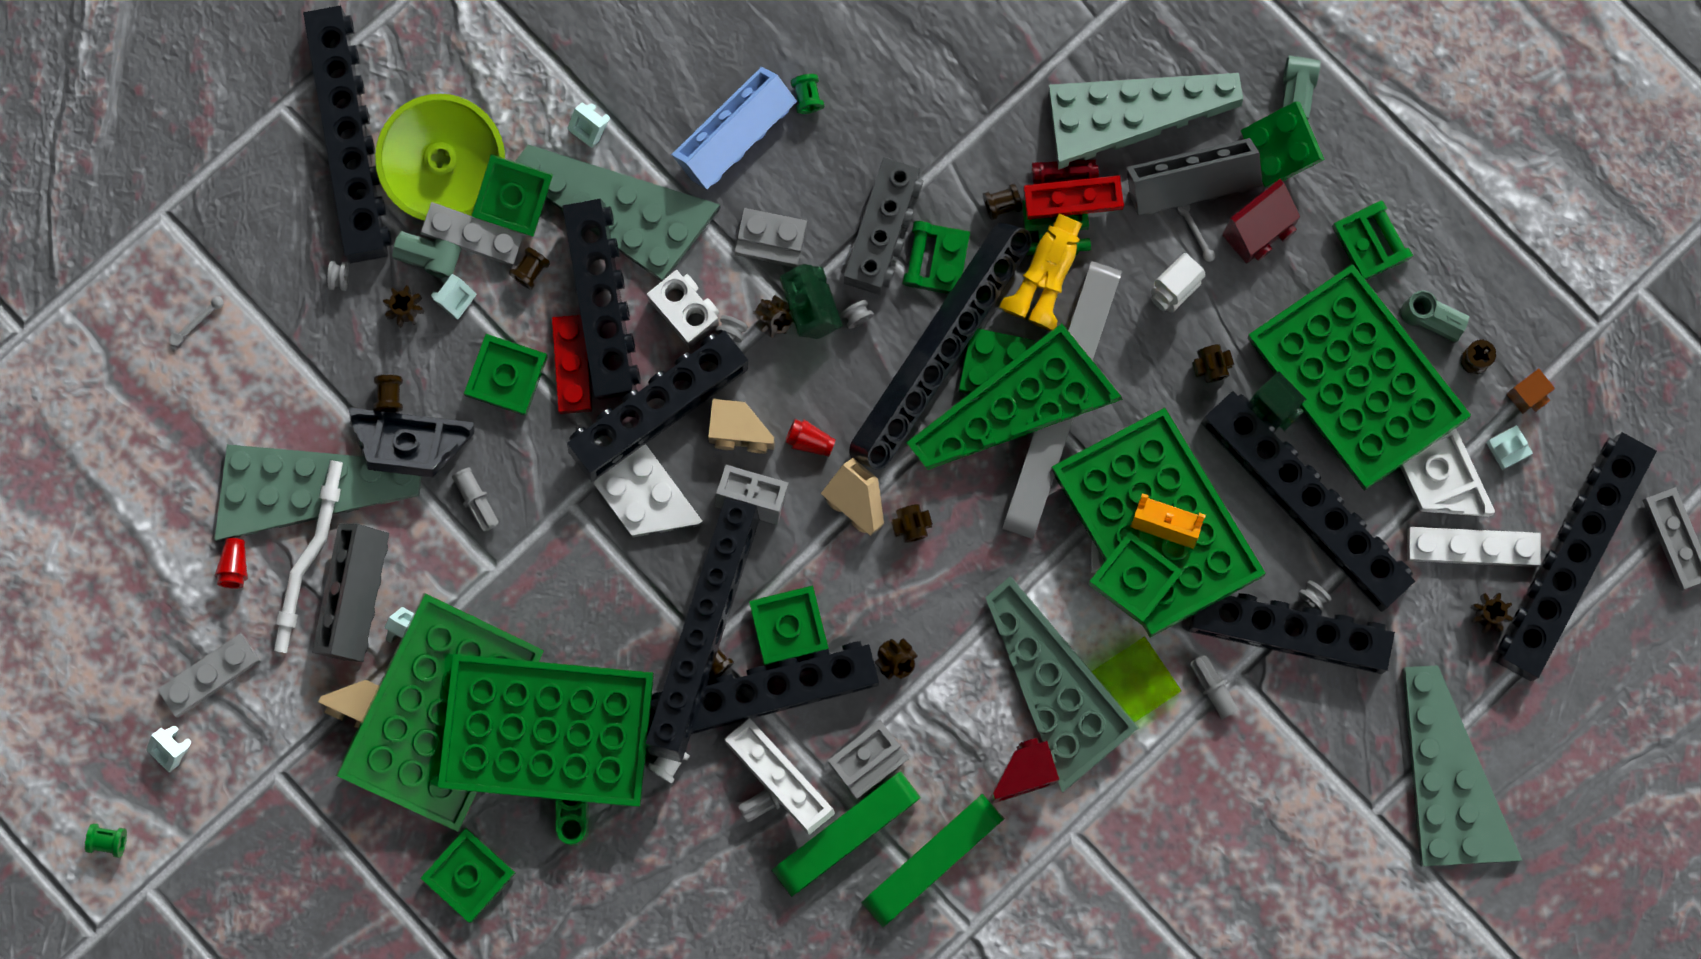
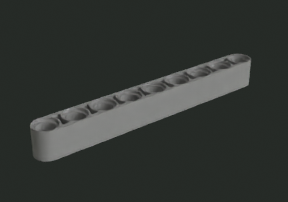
[1002,261,1122,539]

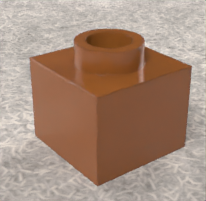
[1506,368,1555,414]

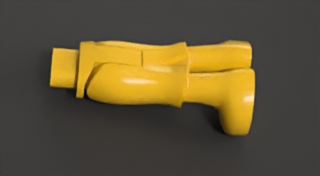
[998,214,1082,331]

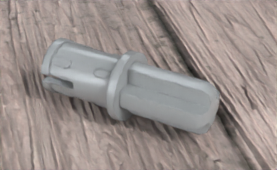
[452,468,499,532]
[1190,655,1239,720]
[739,786,780,822]

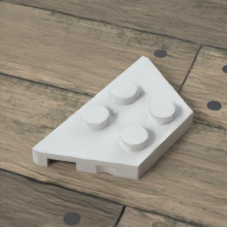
[594,422,703,537]
[1400,429,1495,517]

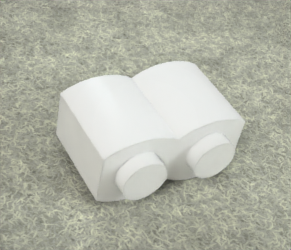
[1151,253,1205,312]

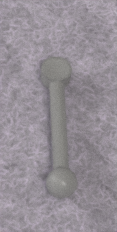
[1177,205,1215,262]
[169,297,224,347]

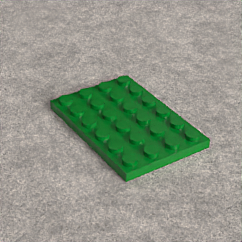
[1247,264,1471,491]
[1051,408,1266,638]
[335,593,544,832]
[438,654,654,807]

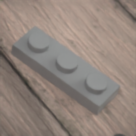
[420,202,523,266]
[1642,487,1701,591]
[157,633,261,718]

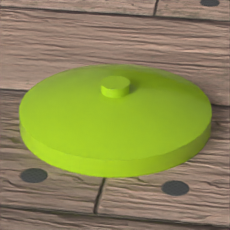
[375,94,505,221]

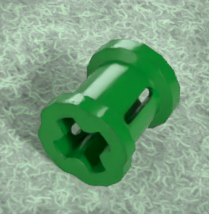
[790,74,825,114]
[85,823,127,858]

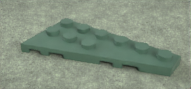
[1049,73,1243,170]
[515,144,721,282]
[214,444,422,542]
[985,576,1139,792]
[1403,665,1523,867]

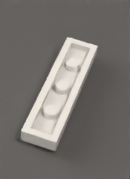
[1407,527,1541,567]
[724,718,835,835]

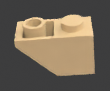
[708,399,775,454]
[821,458,884,536]
[318,680,379,728]

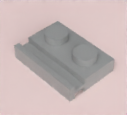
[735,208,807,268]
[828,720,910,799]

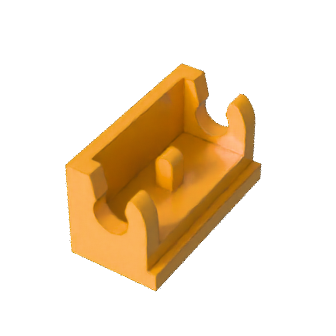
[1131,493,1206,549]

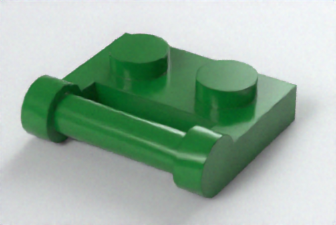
[1332,200,1413,280]
[902,221,970,294]

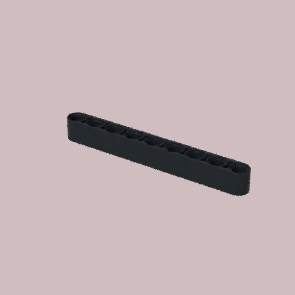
[849,223,1032,470]

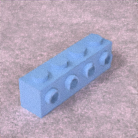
[671,67,797,189]

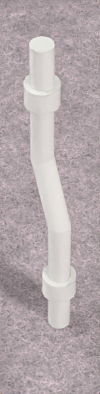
[274,460,343,653]

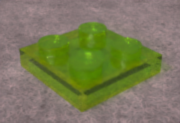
[1092,636,1182,722]

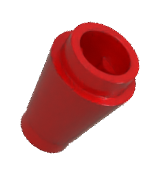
[785,419,836,457]
[214,538,248,589]

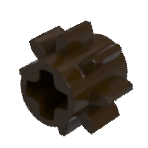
[383,285,424,328]
[753,295,794,338]
[1192,344,1235,383]
[891,504,933,543]
[1470,593,1513,633]
[874,638,918,680]

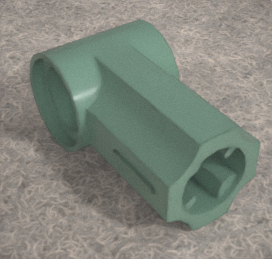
[1282,55,1320,120]
[392,231,462,279]
[1401,290,1470,343]

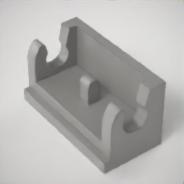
[715,465,789,525]

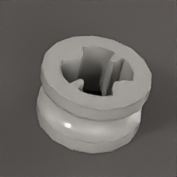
[327,261,349,291]
[841,300,874,329]
[715,315,748,343]
[1298,580,1331,611]

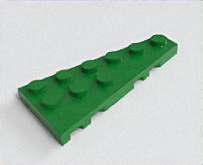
[906,323,1123,470]

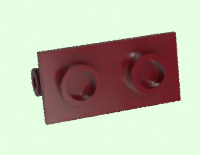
[1032,159,1099,184]

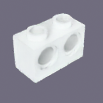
[647,270,719,350]

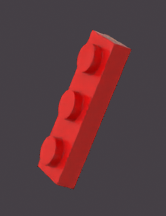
[1023,175,1124,220]
[552,315,592,414]

